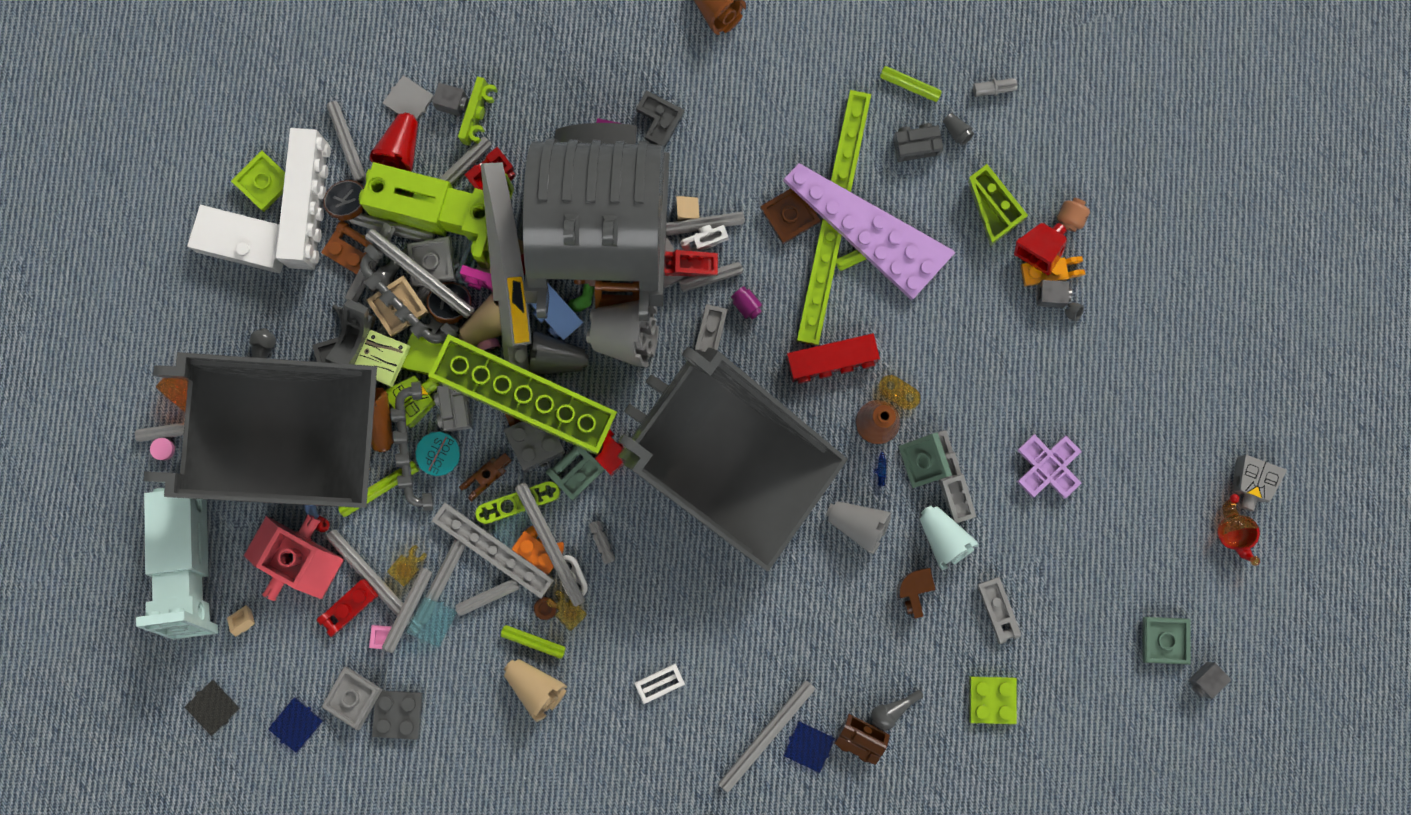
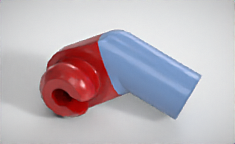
[304,505,330,532]

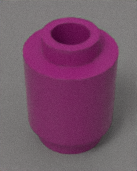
[731,286,763,320]

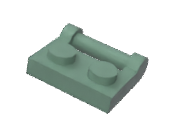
[545,445,605,501]

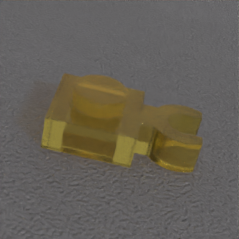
[387,545,428,587]
[546,590,587,631]

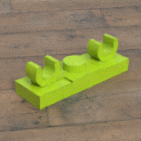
[458,76,498,146]

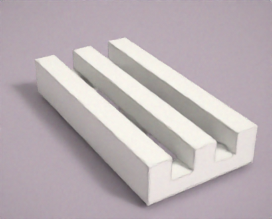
[634,663,685,704]

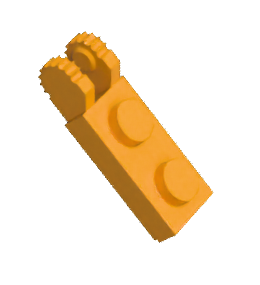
[1020,256,1085,287]

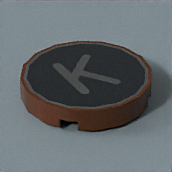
[324,180,364,221]

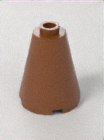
[694,0,746,35]
[371,388,394,452]
[856,400,900,444]

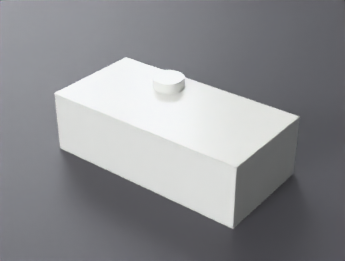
[187,205,283,274]

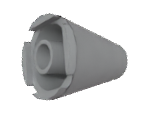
[826,501,891,554]

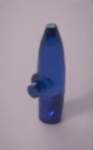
[873,452,887,486]

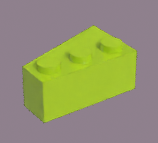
[968,164,1028,246]

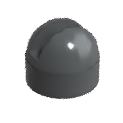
[1065,302,1084,321]

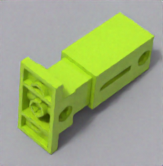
[359,162,514,270]

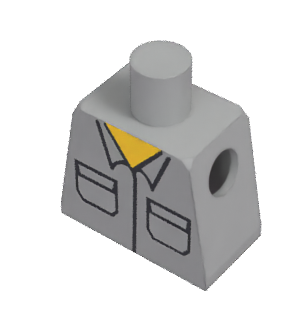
[1232,455,1287,511]

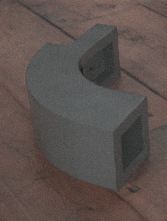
[325,299,372,364]

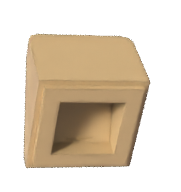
[676,196,699,221]

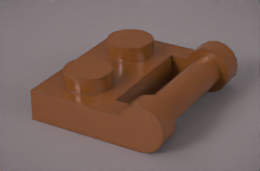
[321,221,373,275]
[595,280,640,309]

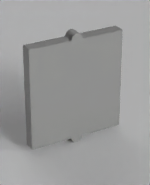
[383,75,434,120]

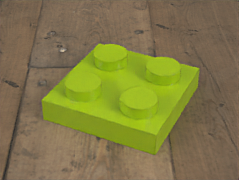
[231,150,285,212]
[969,676,1017,724]

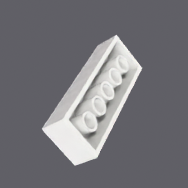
[276,128,331,270]

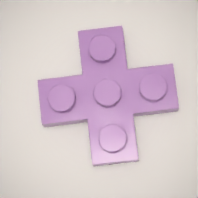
[1017,434,1082,499]

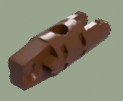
[459,453,512,502]

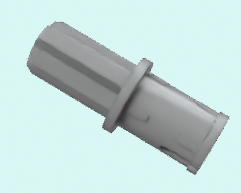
[973,78,1018,97]

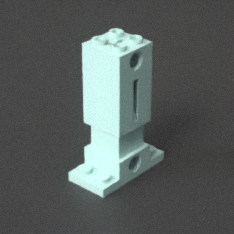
[136,488,218,640]

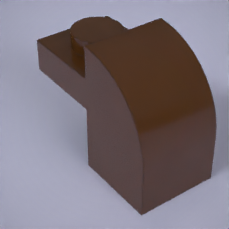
[897,568,936,619]

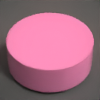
[150,438,175,461]

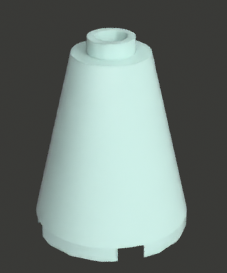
[920,505,979,570]

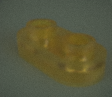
[879,375,921,410]

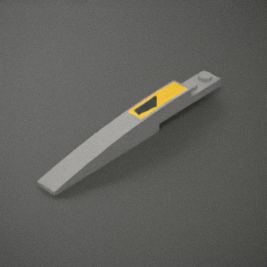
[481,162,532,371]

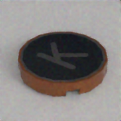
[427,282,472,324]

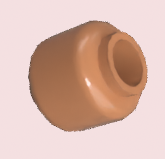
[1057,198,1090,232]

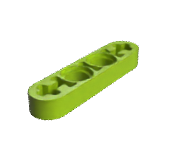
[475,481,561,524]

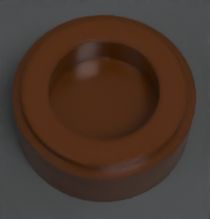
[534,597,557,620]

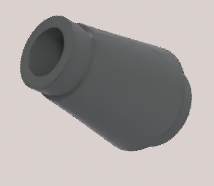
[943,113,974,145]

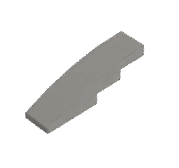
[926,430,976,523]

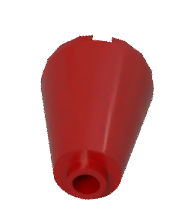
[369,112,418,172]

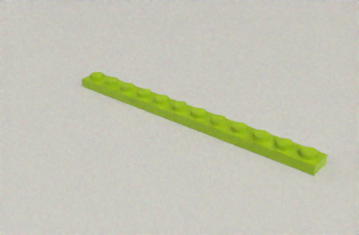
[796,90,871,346]

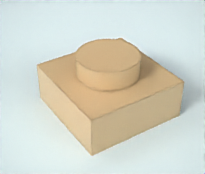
[227,605,255,637]

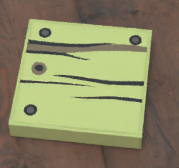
[355,330,411,387]

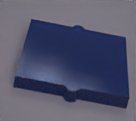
[268,697,323,753]
[783,721,835,773]

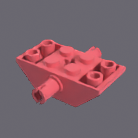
[244,514,345,601]

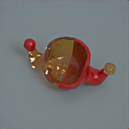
[1217,494,1260,566]

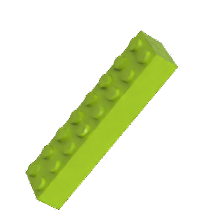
[428,334,617,455]

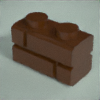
[834,713,890,765]

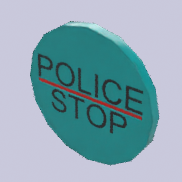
[415,432,460,476]

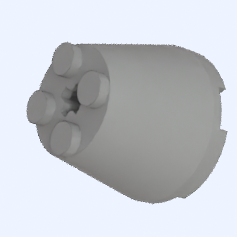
[586,300,659,367]

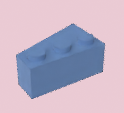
[524,280,583,340]

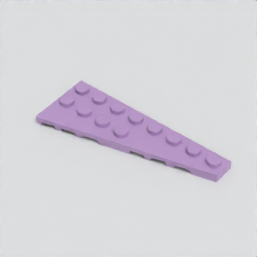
[783,163,955,300]

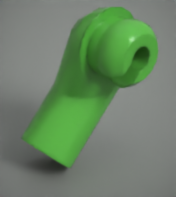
[568,284,595,312]

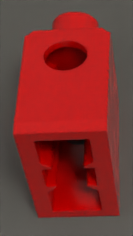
[1014,223,1067,276]

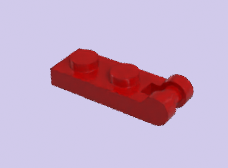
[316,579,379,638]

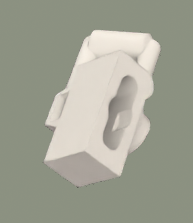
[680,225,729,252]

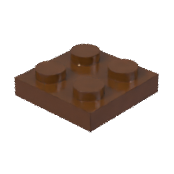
[760,188,821,245]

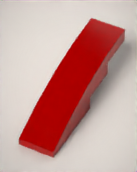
[664,250,718,276]

